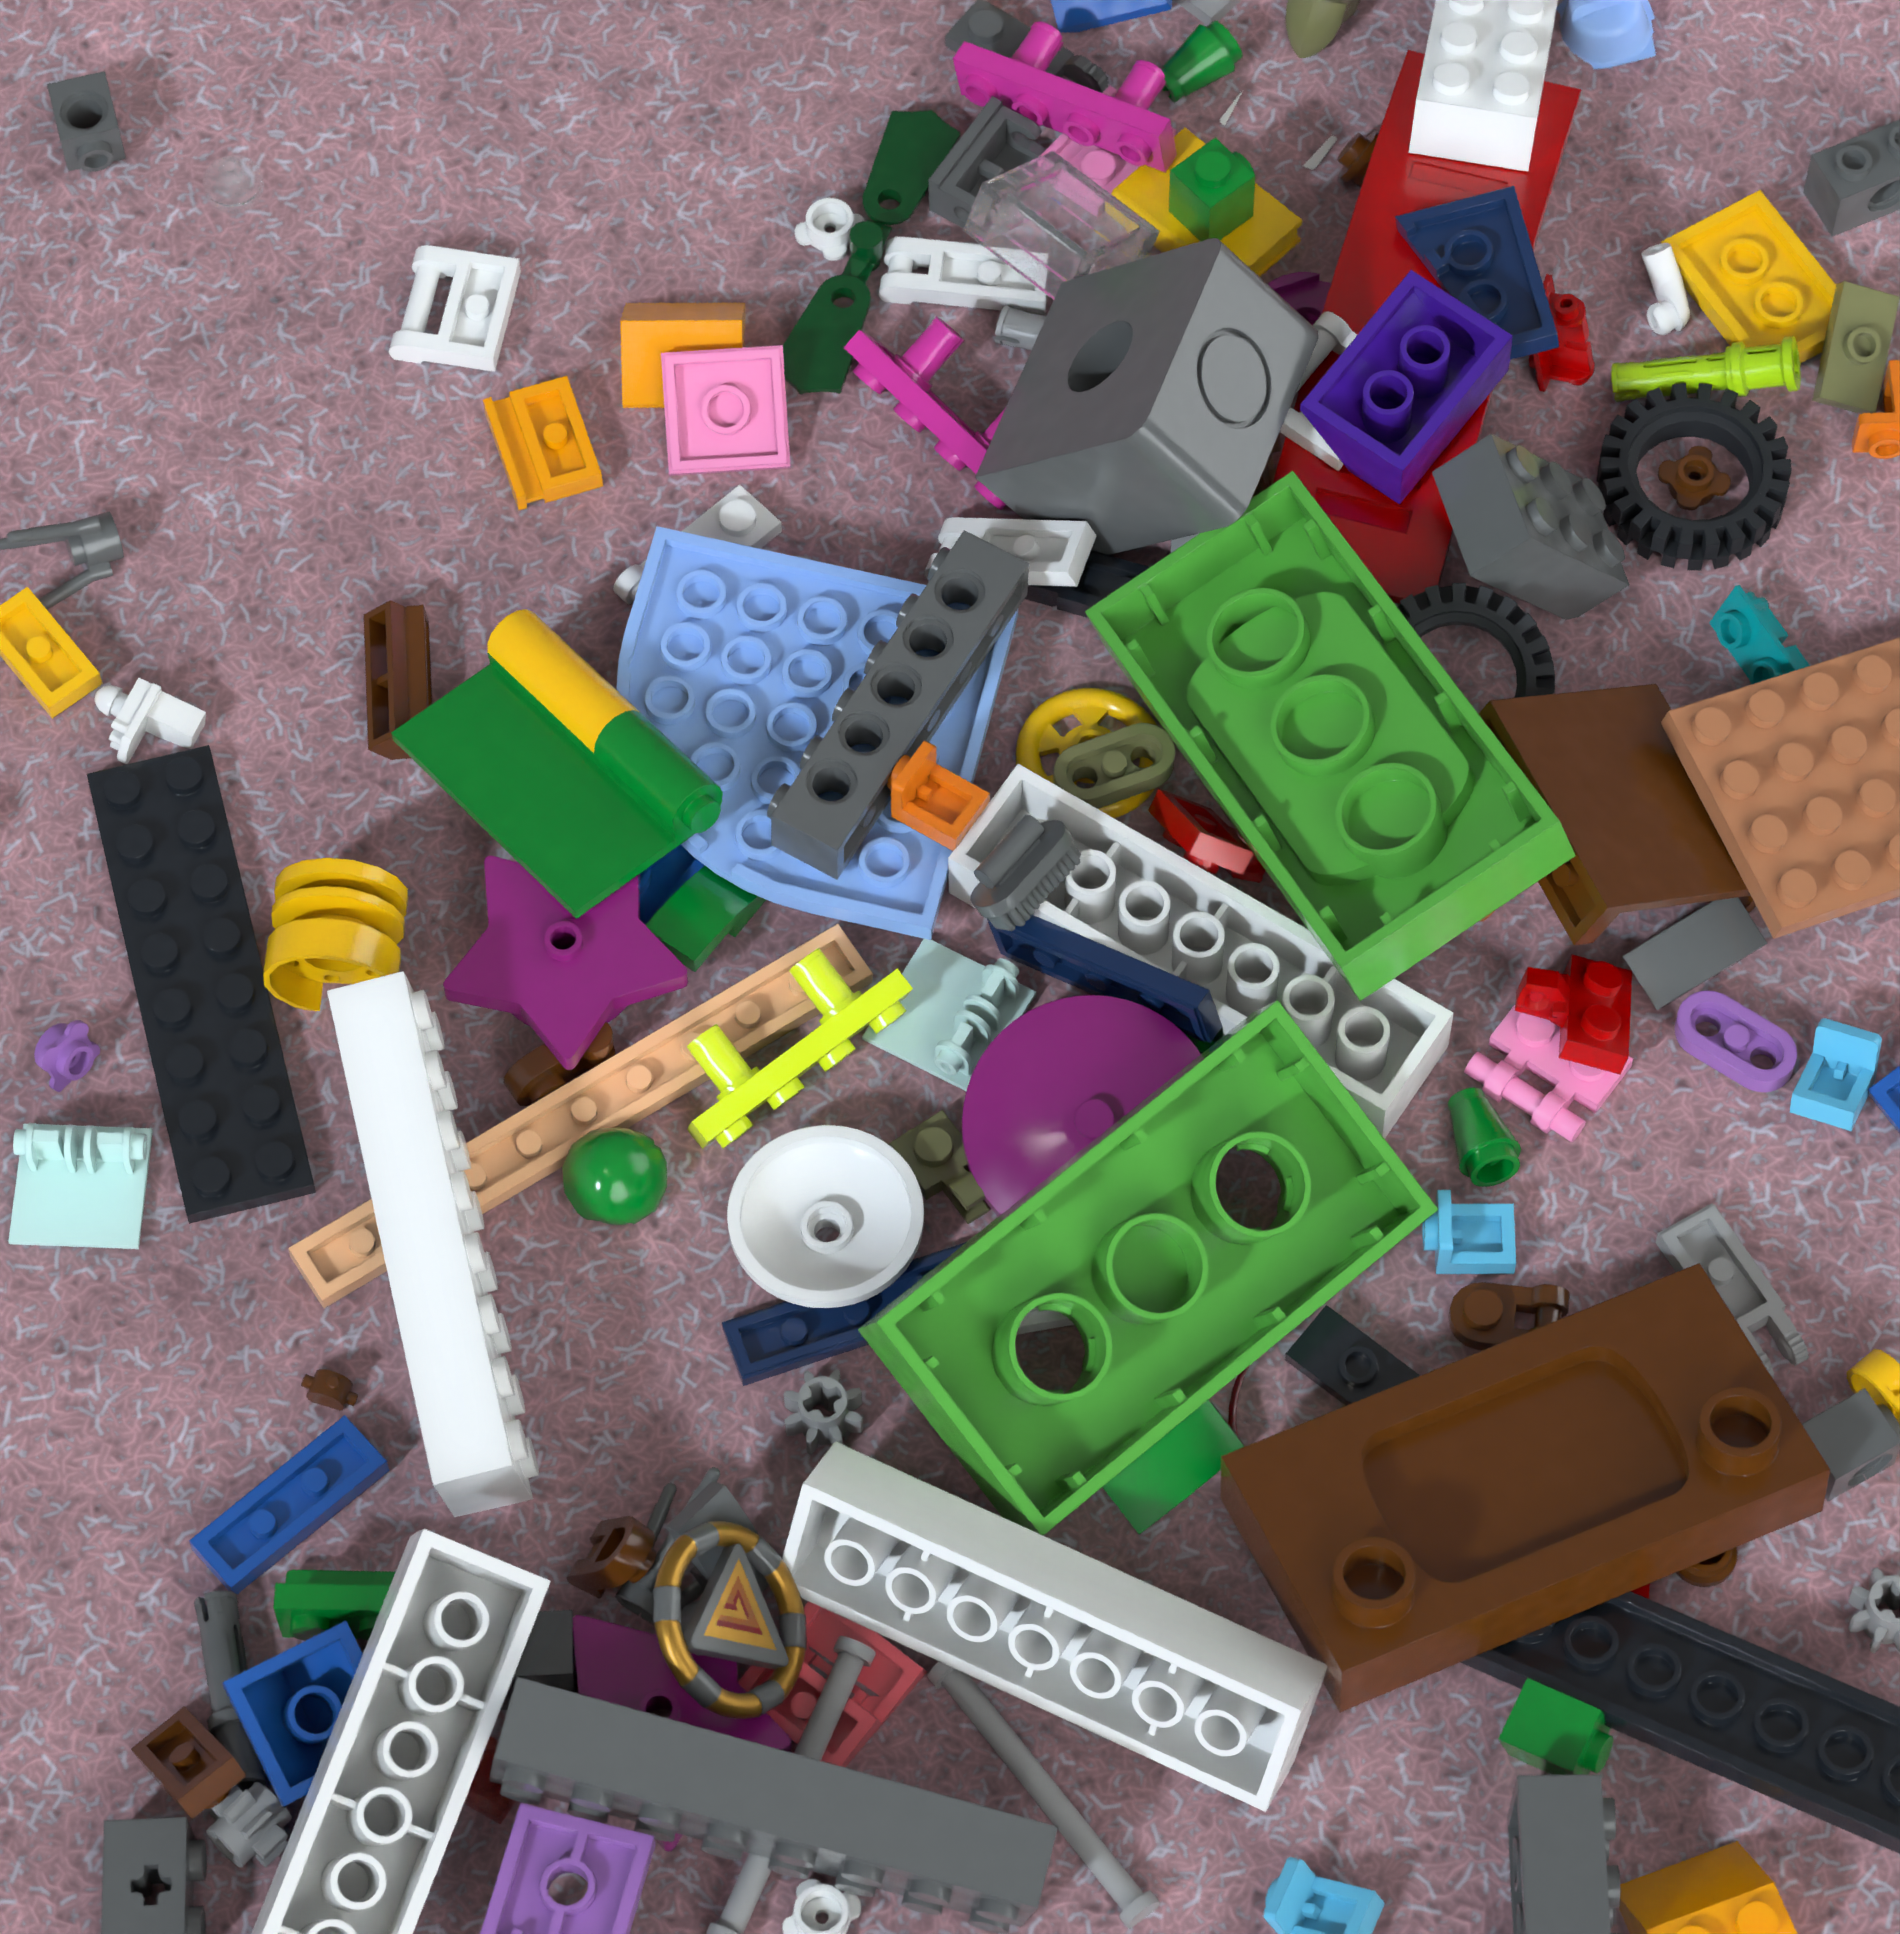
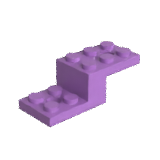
[480,1803,656,1934]

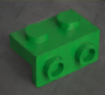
[273,1570,396,1641]

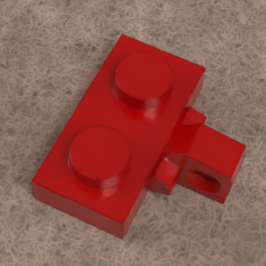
[1148,789,1266,883]
[1515,954,1632,1075]

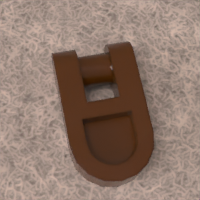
[503,1022,616,1106]
[1448,1282,1570,1350]
[567,1516,657,1599]

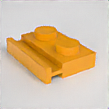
[483,376,603,510]

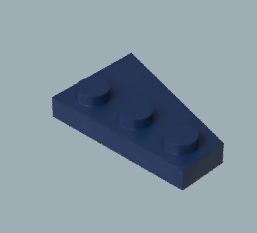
[1395,186,1559,360]

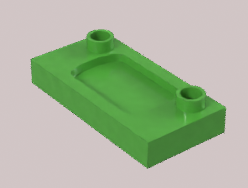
[1085,471,1576,1001]

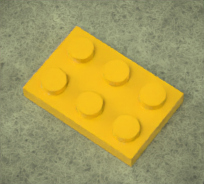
[1661,190,1836,364]

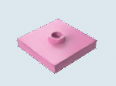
[661,345,791,476]

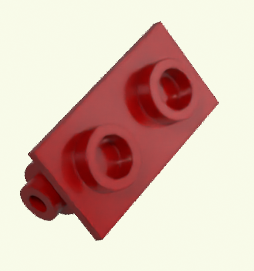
[1529,274,1595,392]

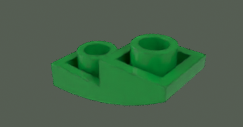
[646,866,766,972]
[1103,1399,1245,1534]

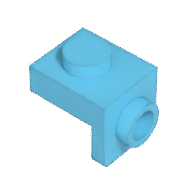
[1790,1018,1882,1131]
[1422,1190,1516,1274]
[1264,1857,1385,1934]

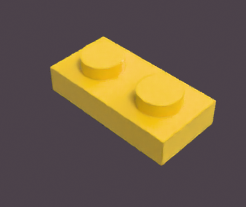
[0,586,103,719]

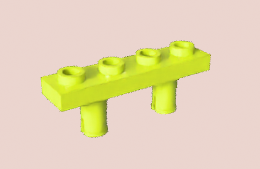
[687,948,913,1149]

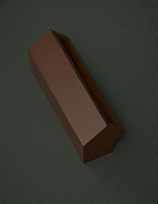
[364,600,432,760]

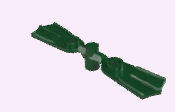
[783,110,960,395]

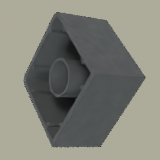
[975,238,1318,555]

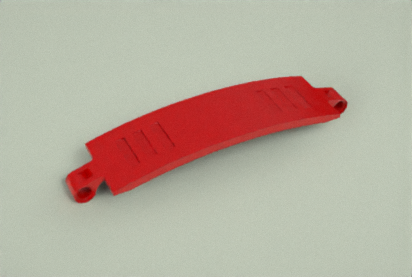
[1273,50,1581,604]

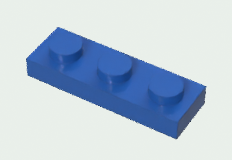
[189,1415,390,1595]

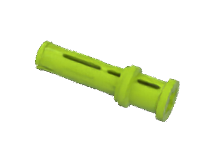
[1611,336,1801,402]

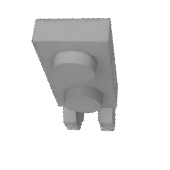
[1655,1203,1809,1378]

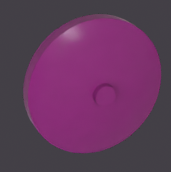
[961,995,1201,1217]

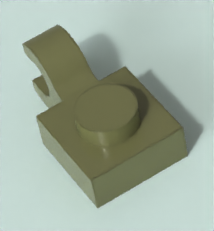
[889,1110,989,1224]

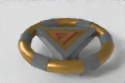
[653,1521,807,1719]

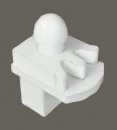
[94,678,206,764]

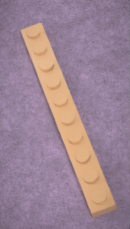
[288,924,873,1308]

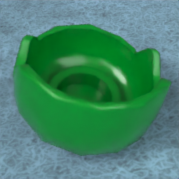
[562,1127,667,1226]

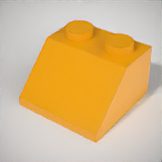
[1619,1841,1797,1934]

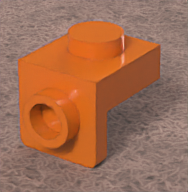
[1851,360,1900,459]
[887,740,990,851]

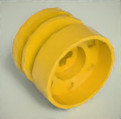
[263,858,408,1011]

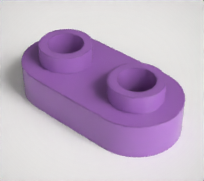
[1674,990,1797,1092]

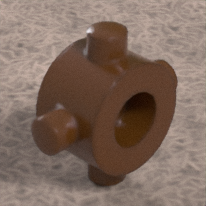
[301,1369,358,1411]

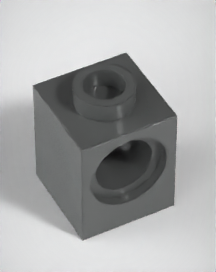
[47,71,126,172]
[1802,1388,1900,1501]

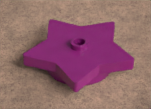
[443,856,689,1070]
[573,1615,792,1851]

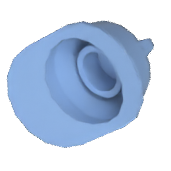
[1557,0,1656,69]

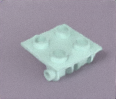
[862,939,1036,1091]
[8,1123,153,1249]

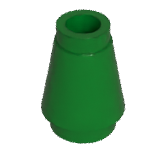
[1161,20,1243,103]
[1447,1087,1521,1187]

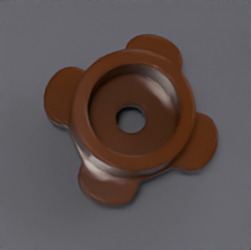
[1658,446,1731,511]

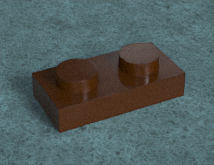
[131,1706,247,1819]

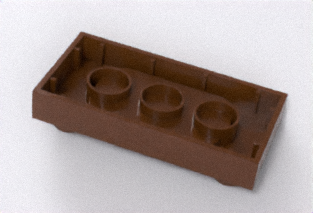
[1220,1263,1830,1712]

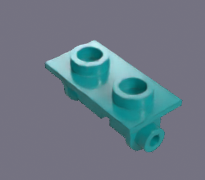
[1709,585,1810,684]

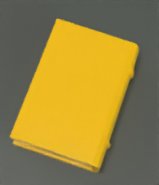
[1109,127,1302,277]

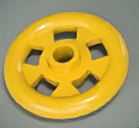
[1015,688,1157,819]

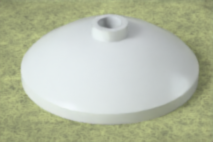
[727,1125,924,1308]

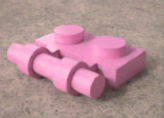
[1464,1005,1633,1142]

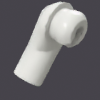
[1641,243,1690,335]

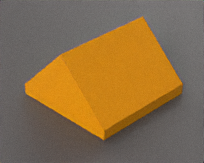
[620,303,746,408]

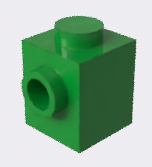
[1169,137,1256,241]
[1498,1678,1614,1775]

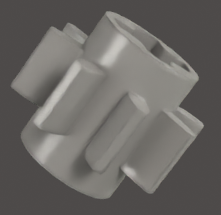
[784,1369,863,1455]
[1848,1567,1900,1653]
[206,1782,292,1868]

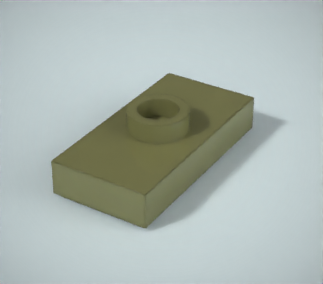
[1812,281,1900,414]

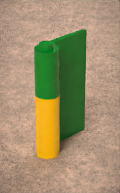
[391,609,723,919]

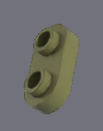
[1053,723,1175,809]

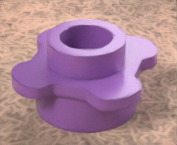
[34,1020,100,1092]

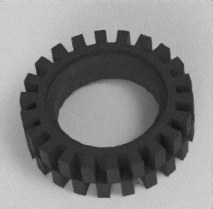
[1596,383,1791,571]
[1397,583,1555,698]

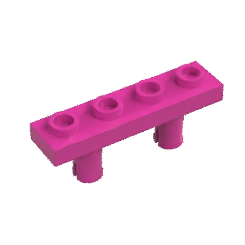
[953,21,1177,172]
[844,316,1006,510]

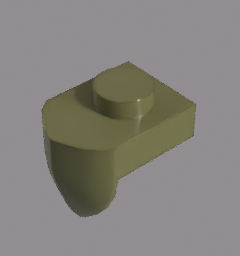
[1285,0,1360,58]

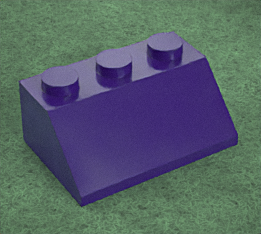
[1300,270,1513,505]

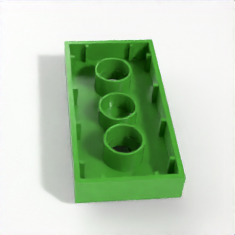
[858,1000,1438,1536]

